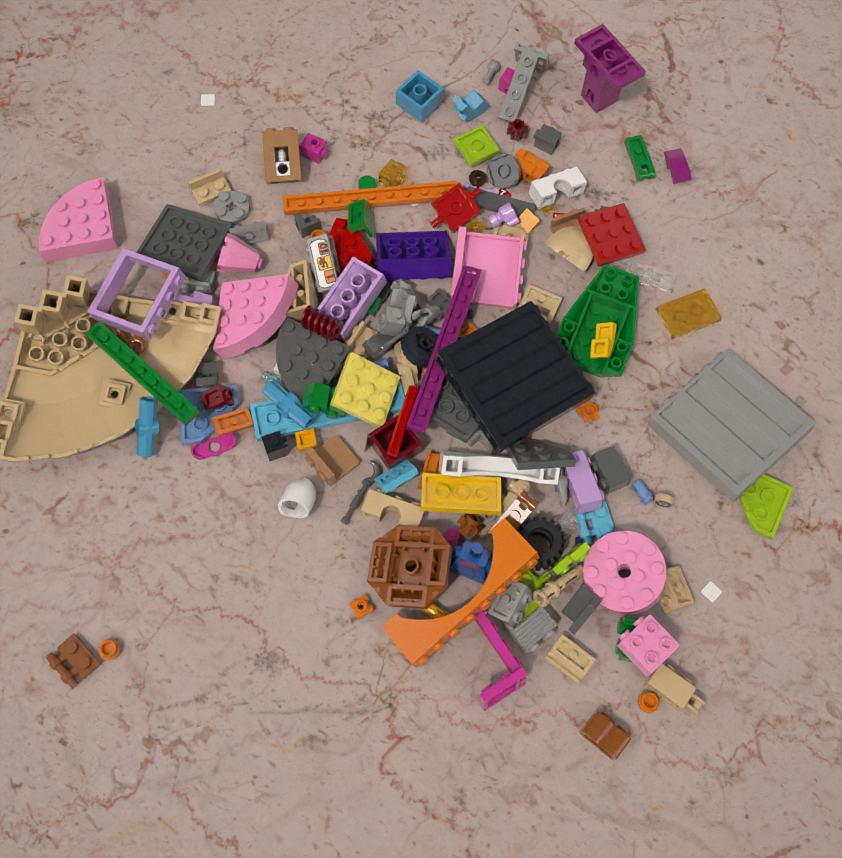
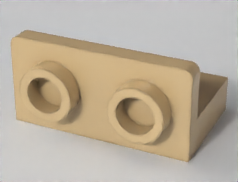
[189,168,231,207]
[344,321,378,360]
[659,566,695,614]

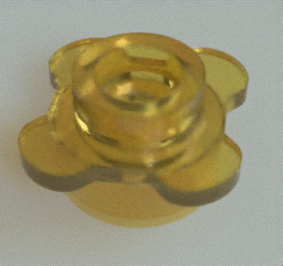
[466,218,487,233]

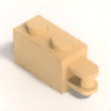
[644,664,706,716]

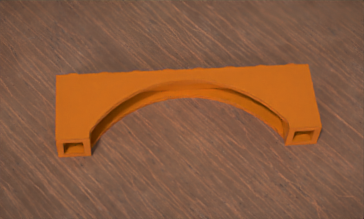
[382,518,540,668]

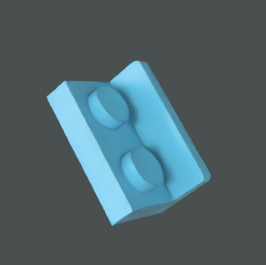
[374,459,419,494]

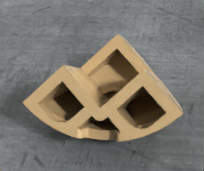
[544,226,593,272]

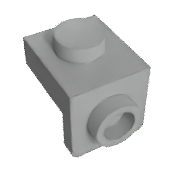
[468,429,495,454]

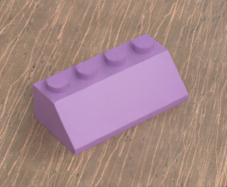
[317,257,387,341]

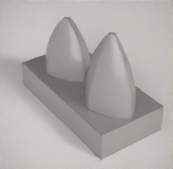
[229,221,268,244]

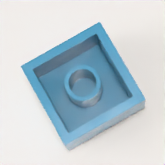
[396,70,444,122]

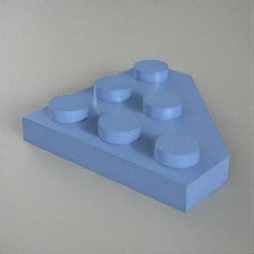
[180,385,239,446]

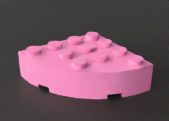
[39,177,118,262]
[213,274,298,359]

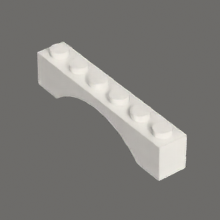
[439,451,560,485]

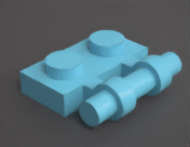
[574,501,615,546]

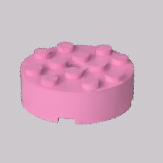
[583,531,667,615]

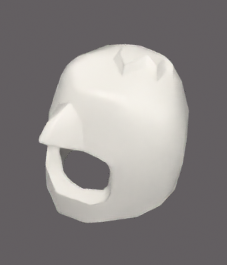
[278,478,316,518]

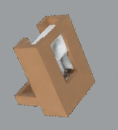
[262,127,302,184]

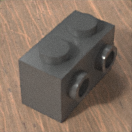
[590,446,631,494]

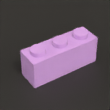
[562,450,604,514]

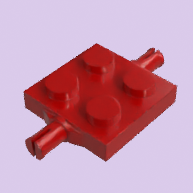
[430,182,482,233]

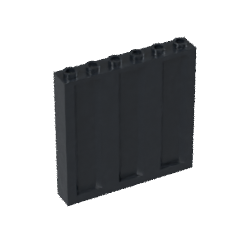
[434,300,595,454]

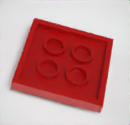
[577,203,646,267]

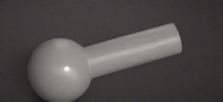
[483,60,501,84]

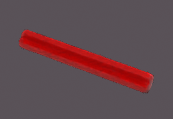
[387,385,419,457]

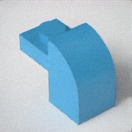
[452,89,490,122]

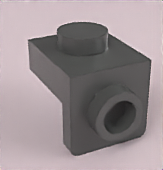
[196,361,219,388]

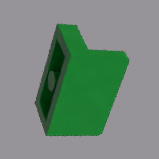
[348,198,374,238]

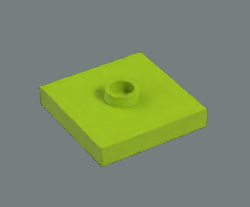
[453,125,500,168]

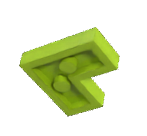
[550,542,590,575]

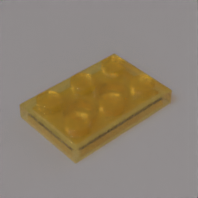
[655,288,722,340]

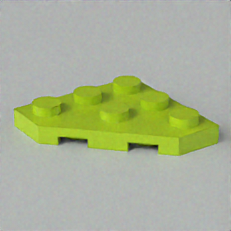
[738,474,793,540]

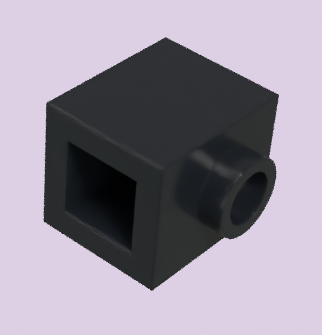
[261,430,289,462]

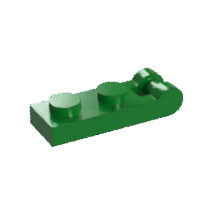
[624,135,656,182]

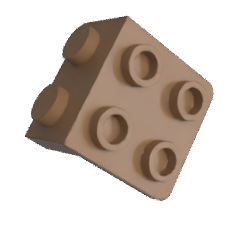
[305,436,359,486]

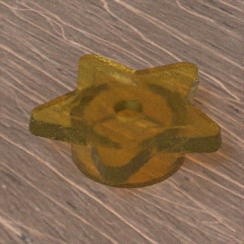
[535,203,558,217]

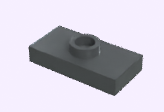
[426,288,451,319]

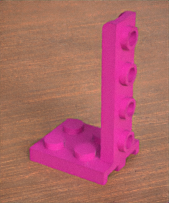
[475,610,527,711]

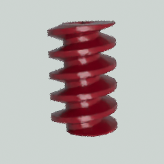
[301,305,343,342]

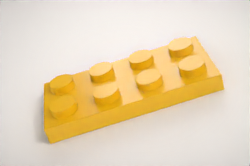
[421,473,501,515]

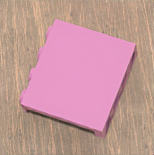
[451,227,527,309]

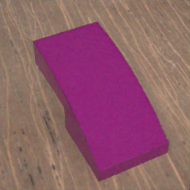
[664,148,692,184]

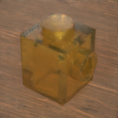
[379,159,406,187]

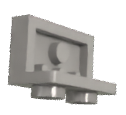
[388,288,417,332]

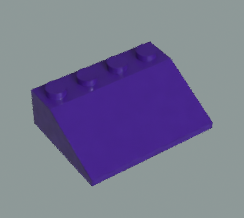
[376,230,451,281]

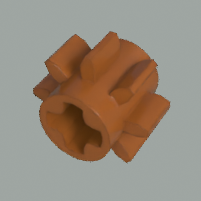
[457,513,483,537]

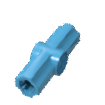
[262,380,315,429]
[135,396,159,457]

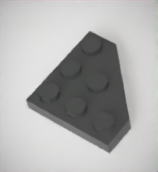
[506,438,576,470]

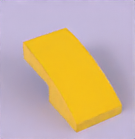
[590,322,617,359]

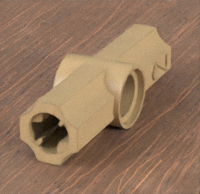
[394,341,418,396]

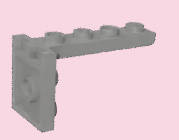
[499,42,549,122]

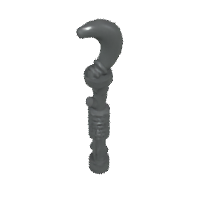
[341,460,382,525]

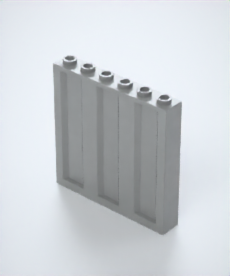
[648,349,816,503]

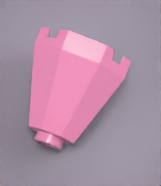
[217,233,263,273]

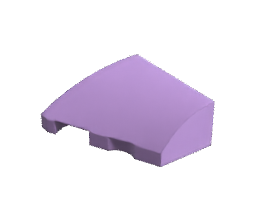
[174,291,212,305]

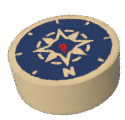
[654,493,675,508]

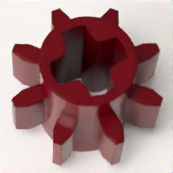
[506,119,528,141]

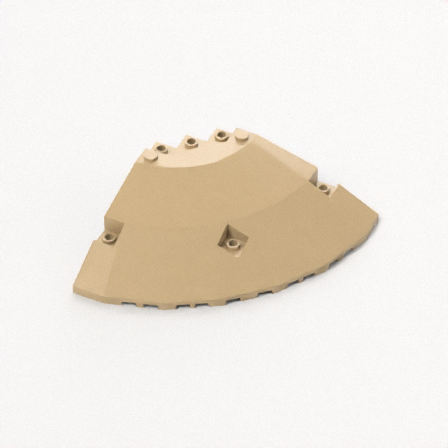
[0,275,221,462]

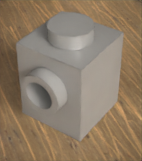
[378,306,405,336]

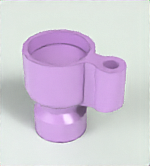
[488,202,520,229]

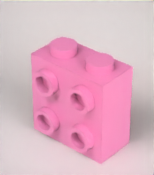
[617,614,680,677]

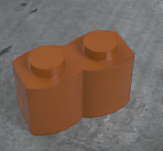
[580,711,631,761]

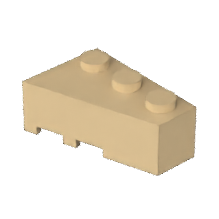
[286,260,318,323]

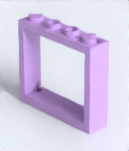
[87,248,186,341]

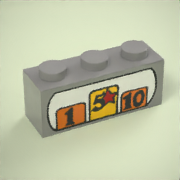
[306,233,341,295]

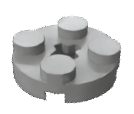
[214,191,250,225]

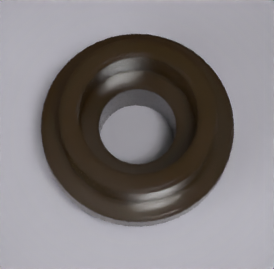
[469,170,486,187]

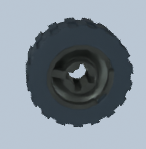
[400,326,438,368]

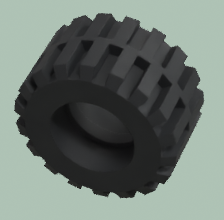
[517,516,566,571]

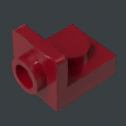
[201,384,234,412]

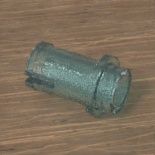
[260,371,285,389]

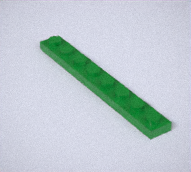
[85,321,200,426]

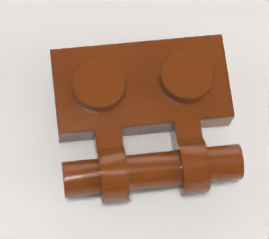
[46,633,101,689]

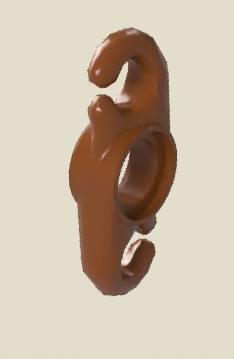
[115,313,146,355]

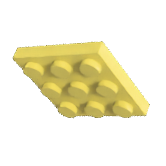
[330,352,400,428]

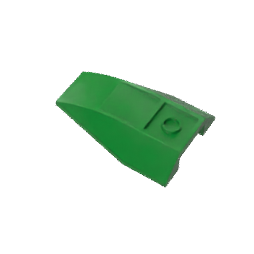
[556,264,639,377]

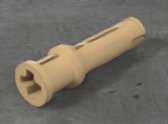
[533,564,583,607]

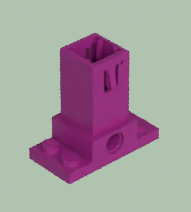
[574,24,646,113]

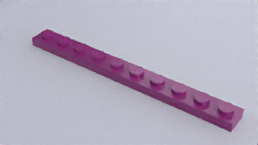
[406,265,481,435]

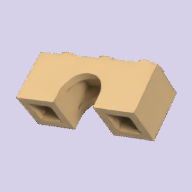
[361,489,425,527]

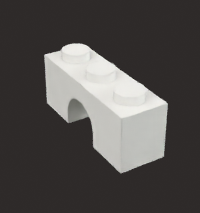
[528,167,587,209]

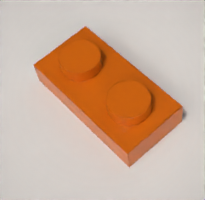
[211,407,254,437]

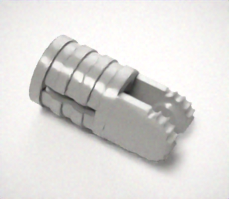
[412,305,442,326]

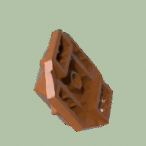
[367,526,452,609]

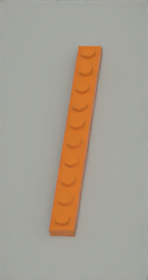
[283,181,458,215]

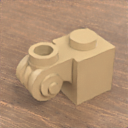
[501,479,530,515]

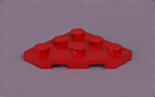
[329,218,374,270]

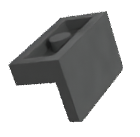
[362,330,407,359]
[562,585,603,635]

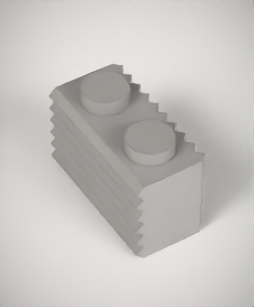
[509,607,557,653]

